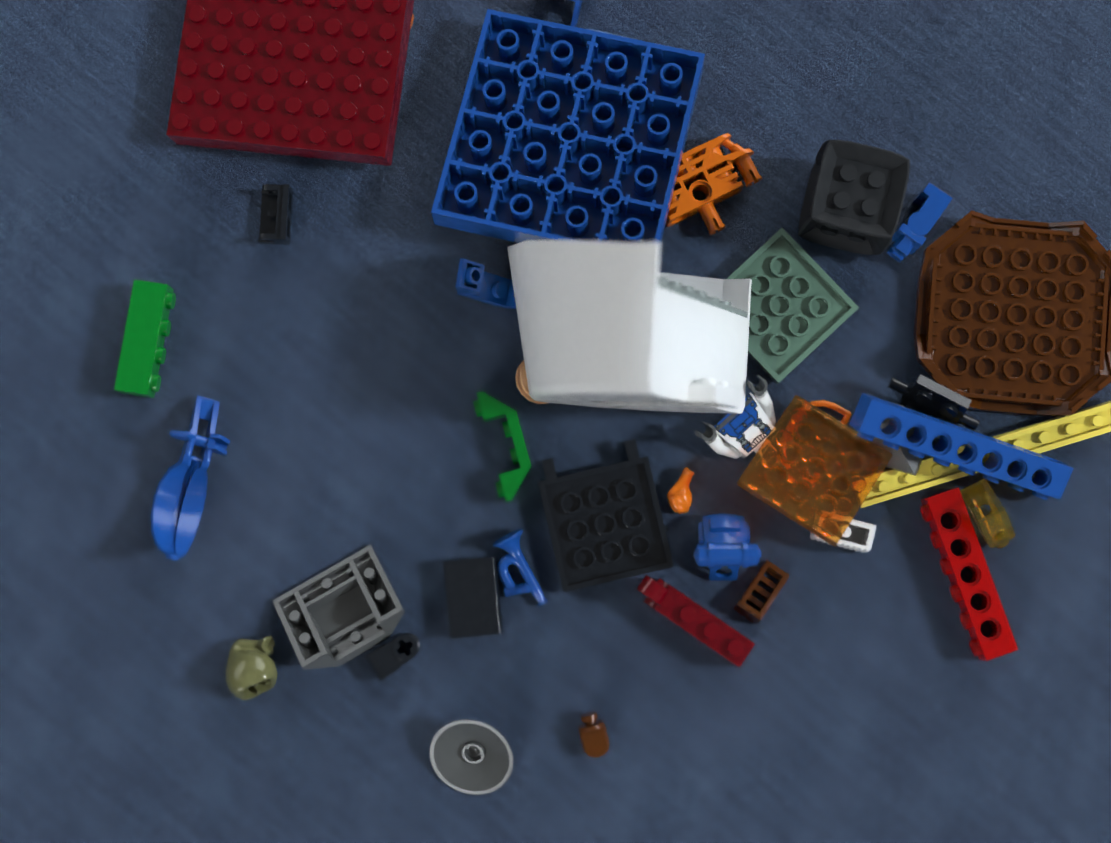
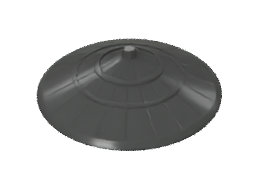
[429,719,514,795]

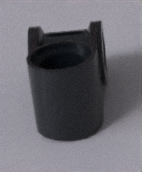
[364,633,420,681]

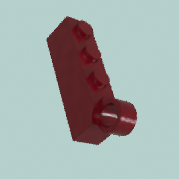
[636,575,755,668]

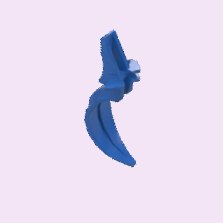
[151,395,230,561]

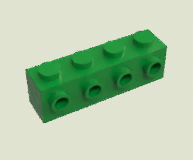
[114,279,176,398]

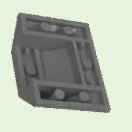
[272,544,405,670]

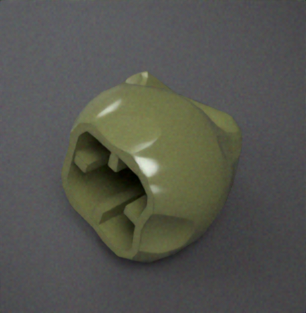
[225,636,277,700]

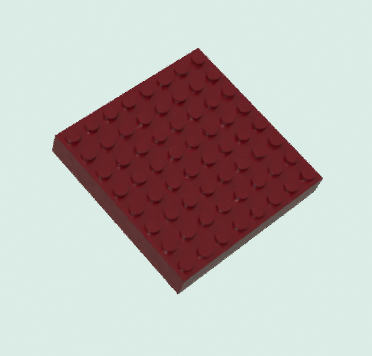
[166,0,414,166]

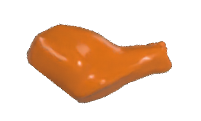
[667,467,695,514]

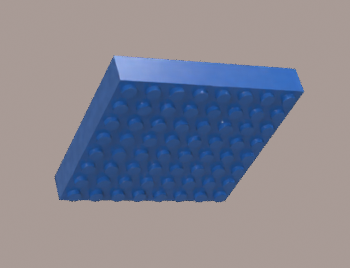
[431,9,705,245]

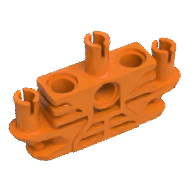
[666,133,762,235]

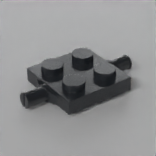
[887,374,980,431]

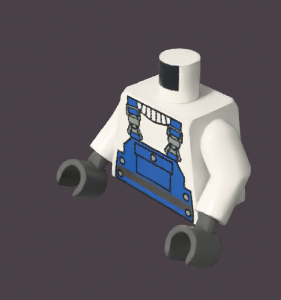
[694,375,777,463]

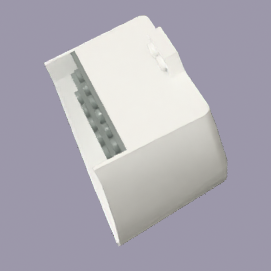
[507,240,752,414]

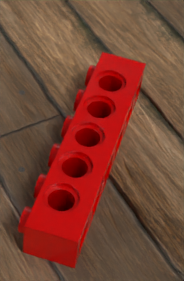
[920,487,1019,661]

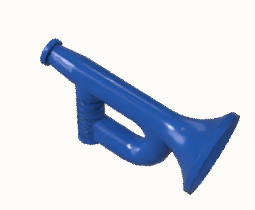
[492,528,548,606]

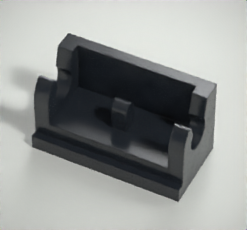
[258,184,293,245]

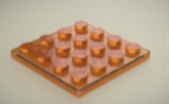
[736,395,893,547]

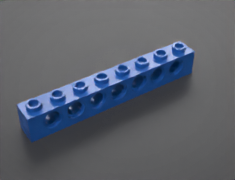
[849,393,1074,500]

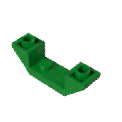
[473,391,532,503]

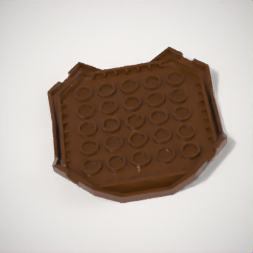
[914,210,1111,416]

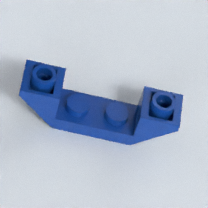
[456,258,516,309]

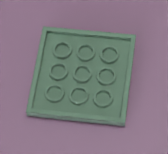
[727,228,859,384]

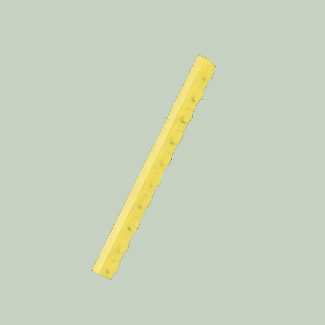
[851,401,1111,508]

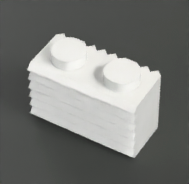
[810,511,876,553]

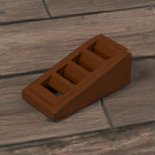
[733,560,790,625]

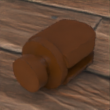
[578,711,610,758]

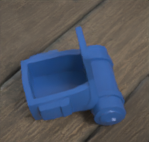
[694,513,761,581]

